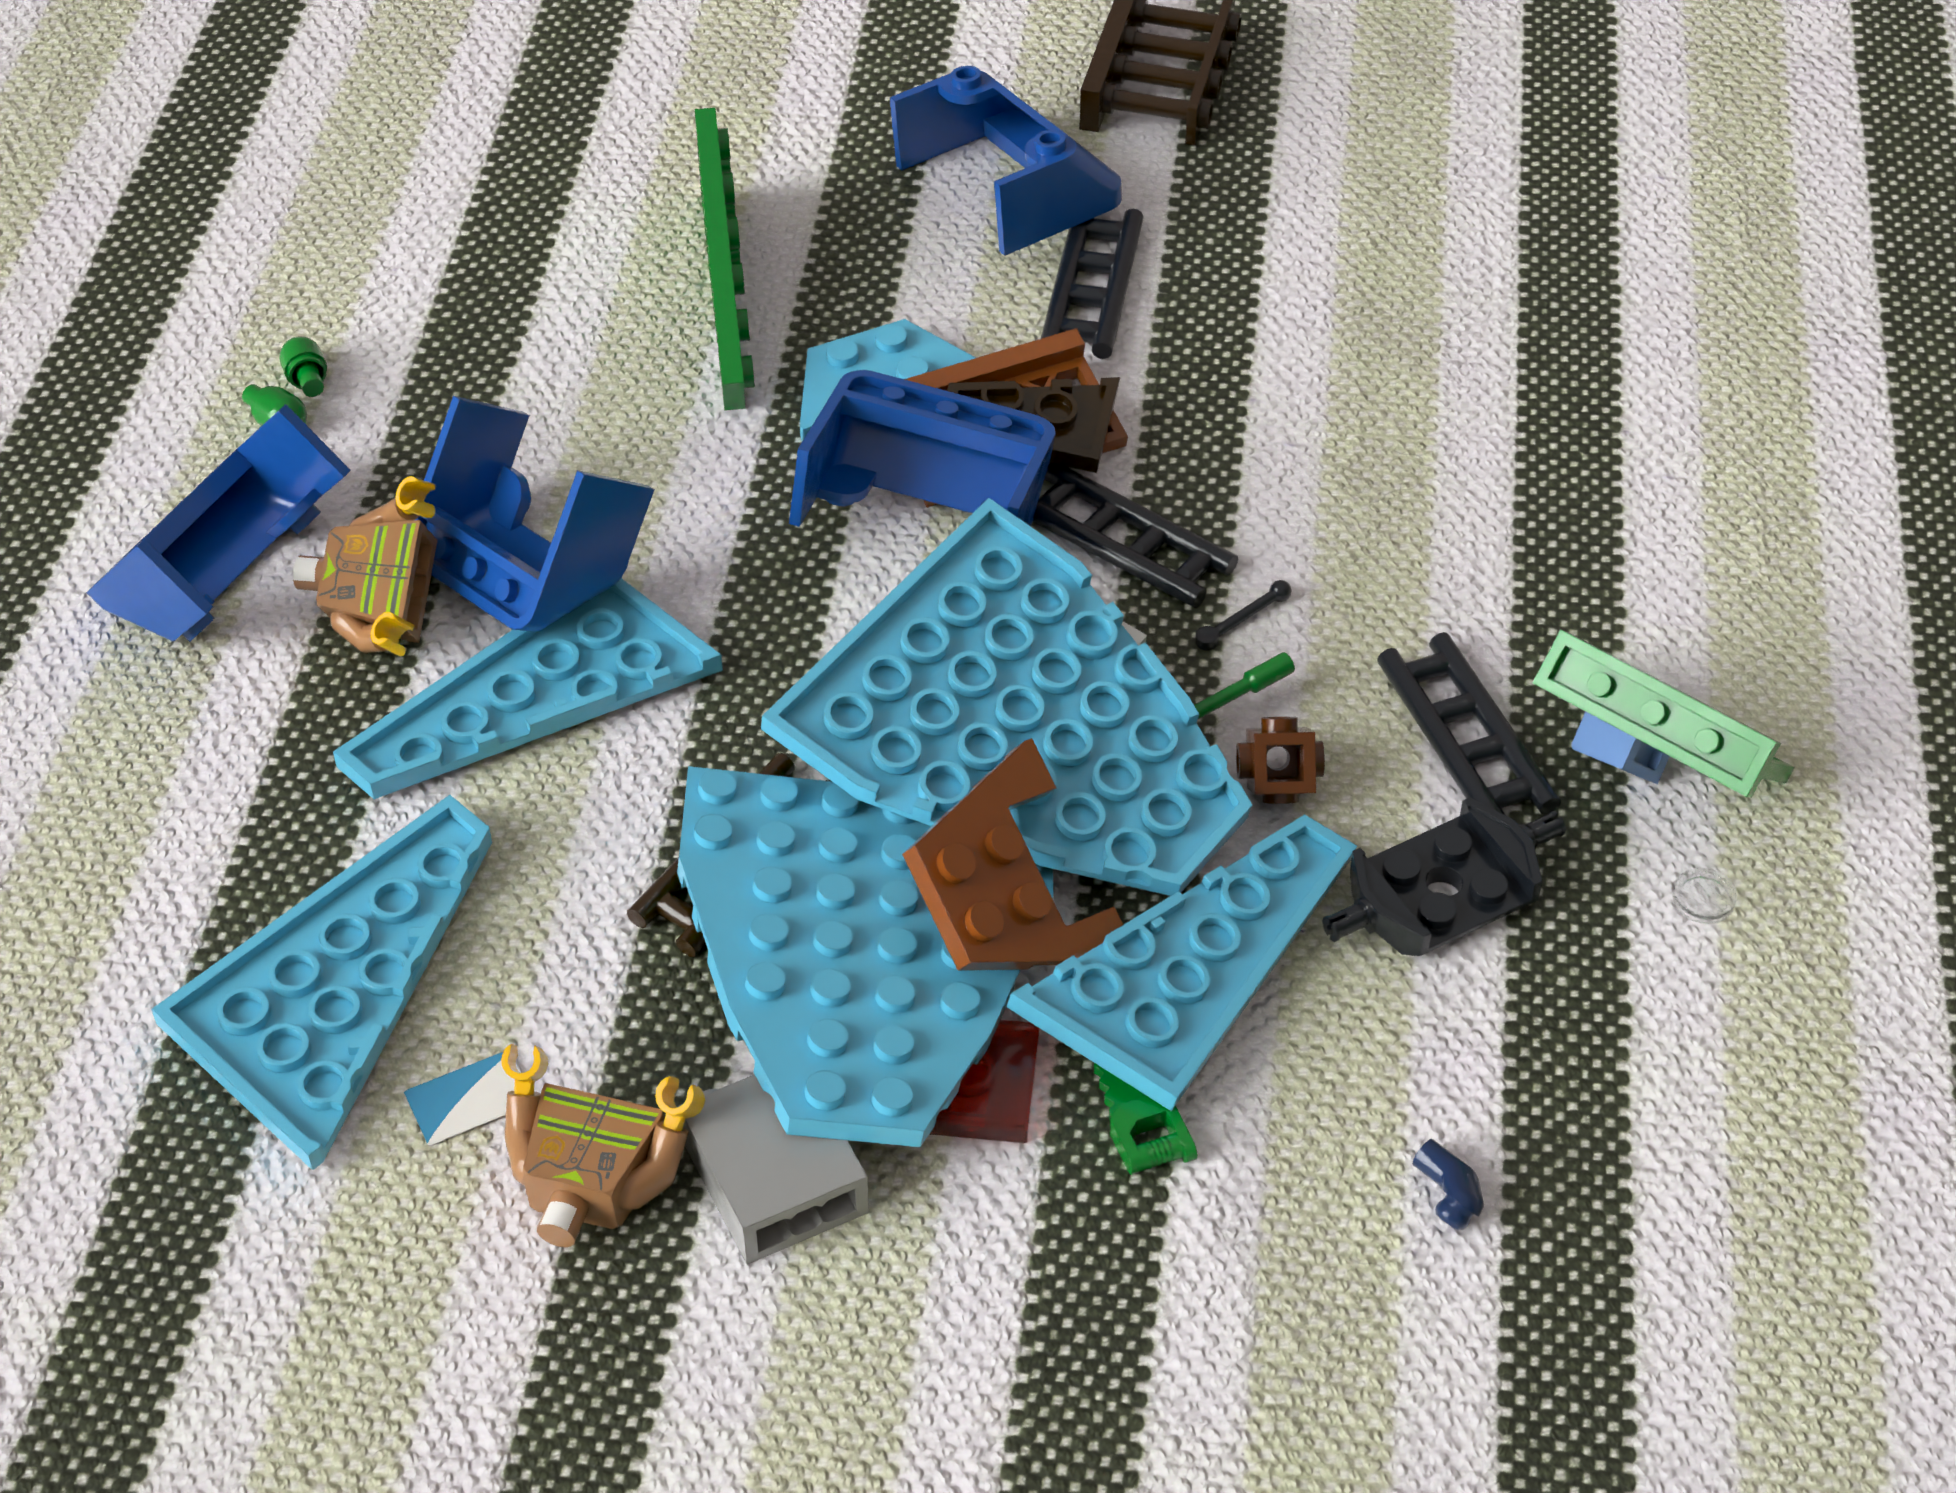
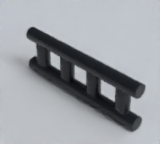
[1040,209,1144,359]
[1032,463,1238,608]
[1377,632,1561,815]

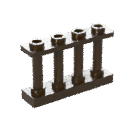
[1079,0,1242,146]

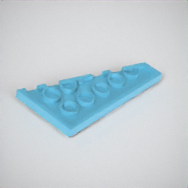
[333,578,723,799]
[1007,814,1357,1111]

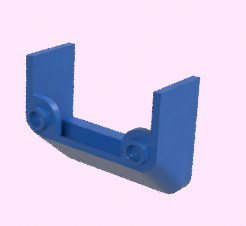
[890,66,1122,256]
[789,370,1055,527]
[415,396,655,632]
[86,404,351,642]

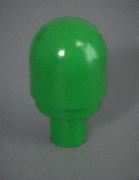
[279,336,327,397]
[242,384,307,426]

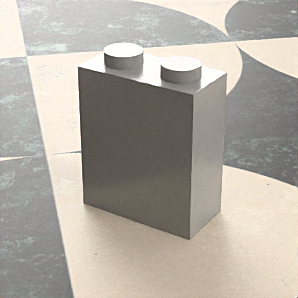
[678,1074,869,1265]

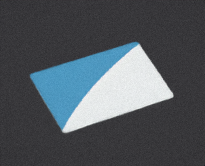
[404,1052,521,1146]

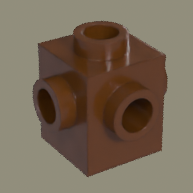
[1236,716,1325,804]

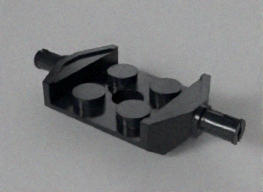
[1322,797,1566,956]

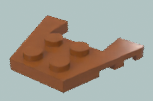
[902,738,1123,971]

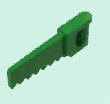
[1094,1063,1198,1175]

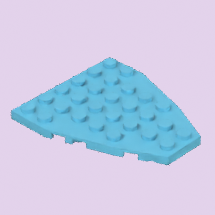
[761,498,1252,896]
[677,766,1053,1147]

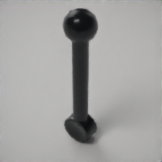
[1195,580,1292,651]

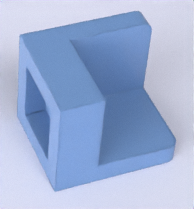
[1571,711,1670,785]

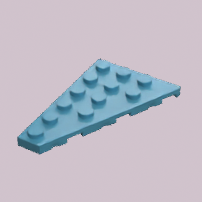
[151,795,492,1170]

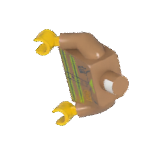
[293,476,437,657]
[501,1044,705,1247]

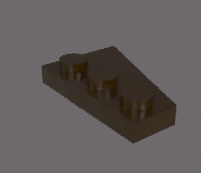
[947,377,1120,473]

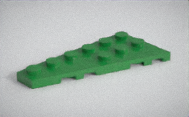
[694,108,755,411]

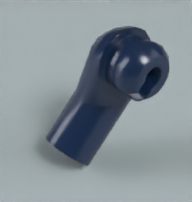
[1412,1139,1484,1231]

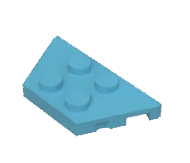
[800,319,976,441]

